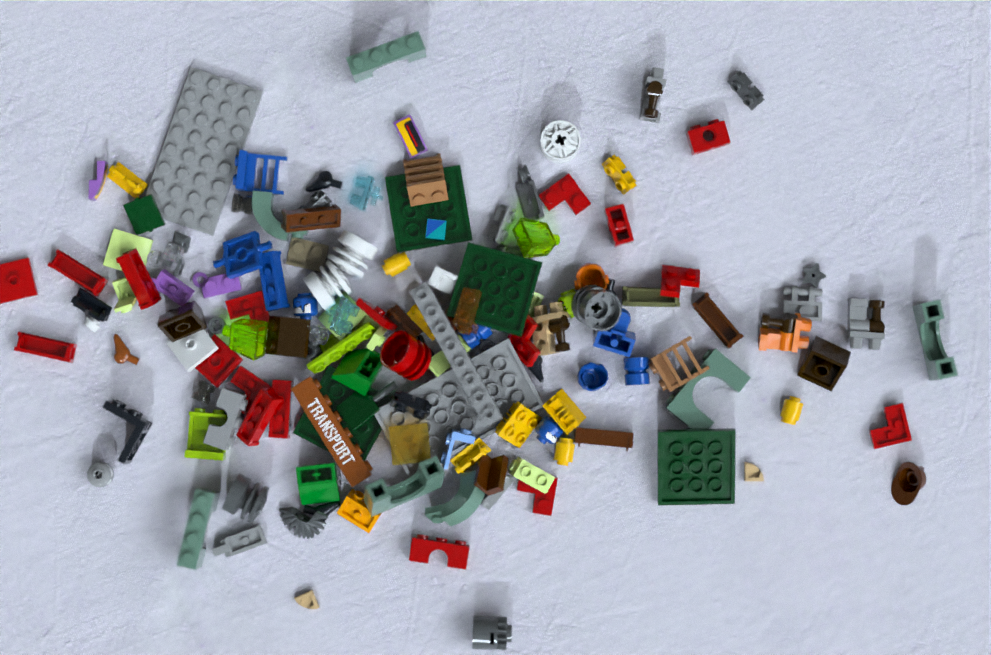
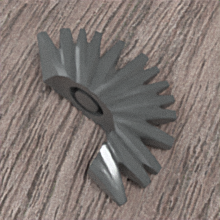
[279,507,328,539]

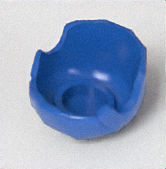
[577,362,608,392]

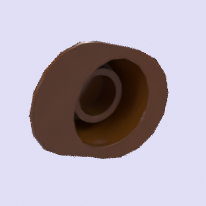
[891,462,927,505]

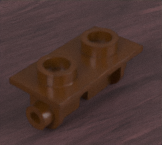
[385,304,423,339]

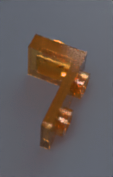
[453,288,482,335]

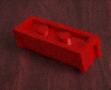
[116,248,161,310]
[47,249,109,297]
[14,332,77,363]
[269,380,294,439]
[236,388,283,446]

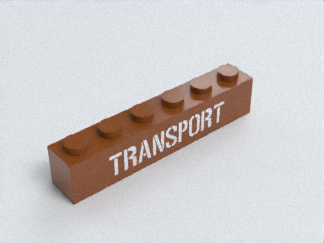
[291,376,373,487]

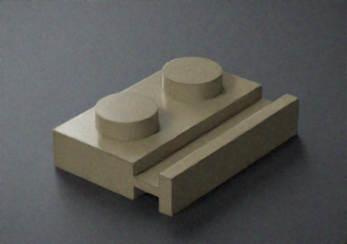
[285,238,329,272]

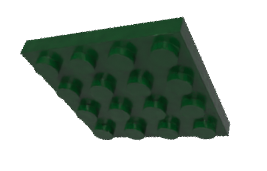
[385,165,473,253]
[447,242,542,337]
[293,365,393,461]
[657,428,736,506]

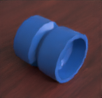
[457,323,493,349]
[623,357,650,386]

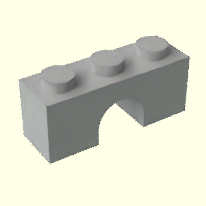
[203,388,248,450]

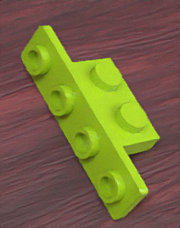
[306,322,377,374]

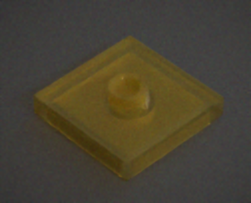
[389,422,431,465]

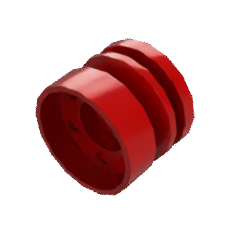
[380,331,432,381]

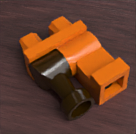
[758,313,812,353]

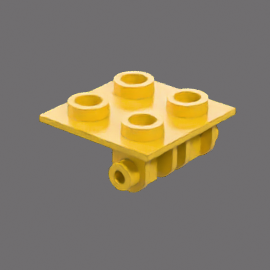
[542,389,587,435]
[495,401,542,449]

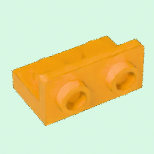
[337,489,382,533]

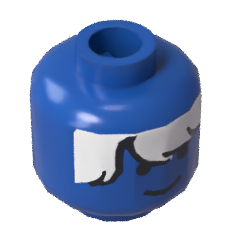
[293,293,318,320]
[535,416,563,445]

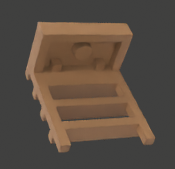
[403,153,449,206]
[649,336,710,392]

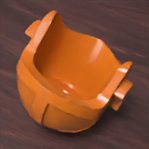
[574,263,609,290]

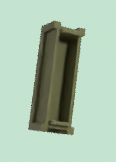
[622,286,681,307]

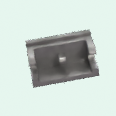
[515,180,545,223]

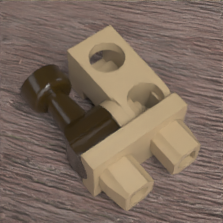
[531,302,570,356]

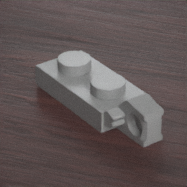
[212,525,267,557]

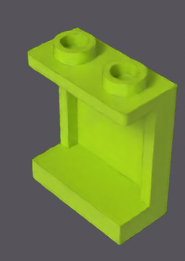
[184,408,228,461]

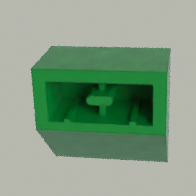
[331,348,383,396]
[296,462,340,505]

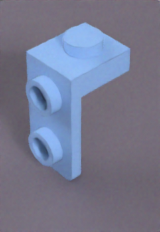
[440,428,475,469]

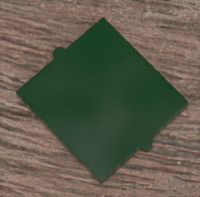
[123,194,165,235]
[336,391,380,431]

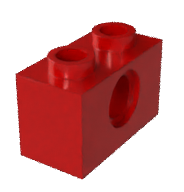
[686,119,731,155]
[604,203,634,248]

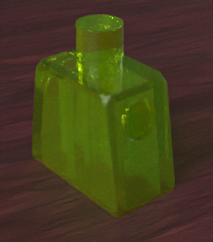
[512,218,560,258]
[222,319,268,361]

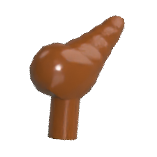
[113,334,140,365]

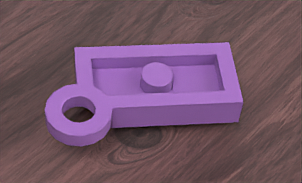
[151,269,195,306]
[193,272,242,298]

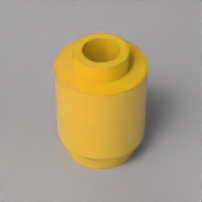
[382,252,411,277]
[780,396,803,425]
[553,437,575,466]

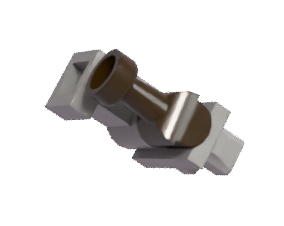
[640,67,667,123]
[847,298,885,350]

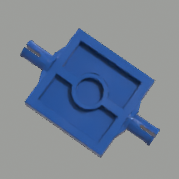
[213,231,273,279]

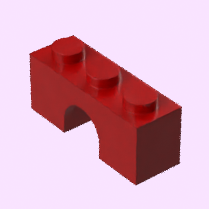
[409,534,470,570]

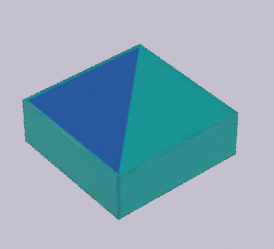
[425,219,447,240]

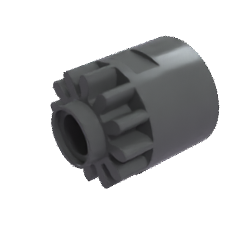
[472,616,512,650]

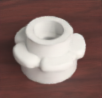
[83,317,101,333]

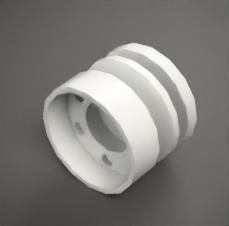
[540,120,581,164]
[327,229,378,278]
[303,260,353,311]

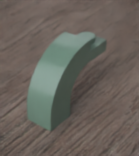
[252,191,309,241]
[425,470,485,527]

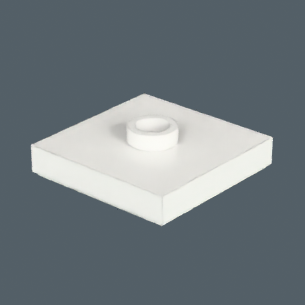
[167,329,219,372]

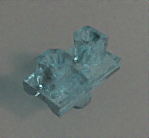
[350,176,383,212]
[325,296,360,336]

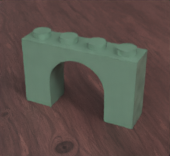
[346,31,427,83]
[912,300,958,381]
[665,348,751,429]
[364,456,445,517]
[177,488,220,570]

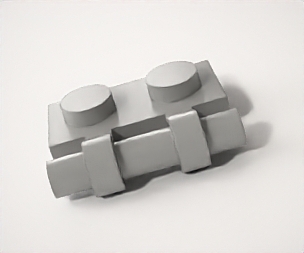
[782,286,823,321]

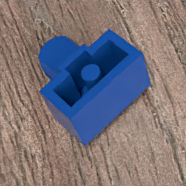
[593,308,636,357]

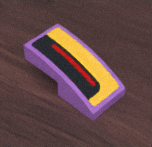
[393,114,428,159]
[89,161,108,201]

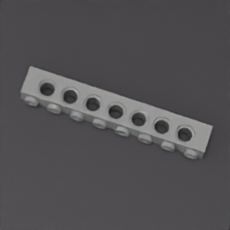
[409,282,504,427]

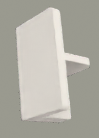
[428,266,458,294]

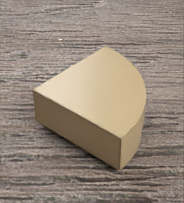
[744,462,764,481]
[294,590,320,609]

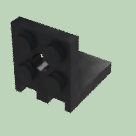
[102,399,153,464]

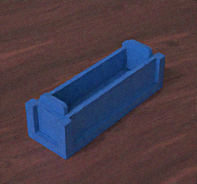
[259,251,290,311]

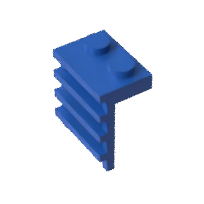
[233,150,288,195]

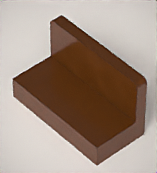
[474,455,509,496]

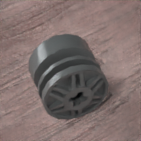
[571,284,622,331]
[222,473,269,524]

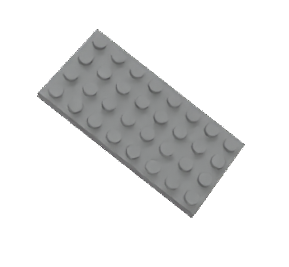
[146,67,263,236]
[374,338,543,478]

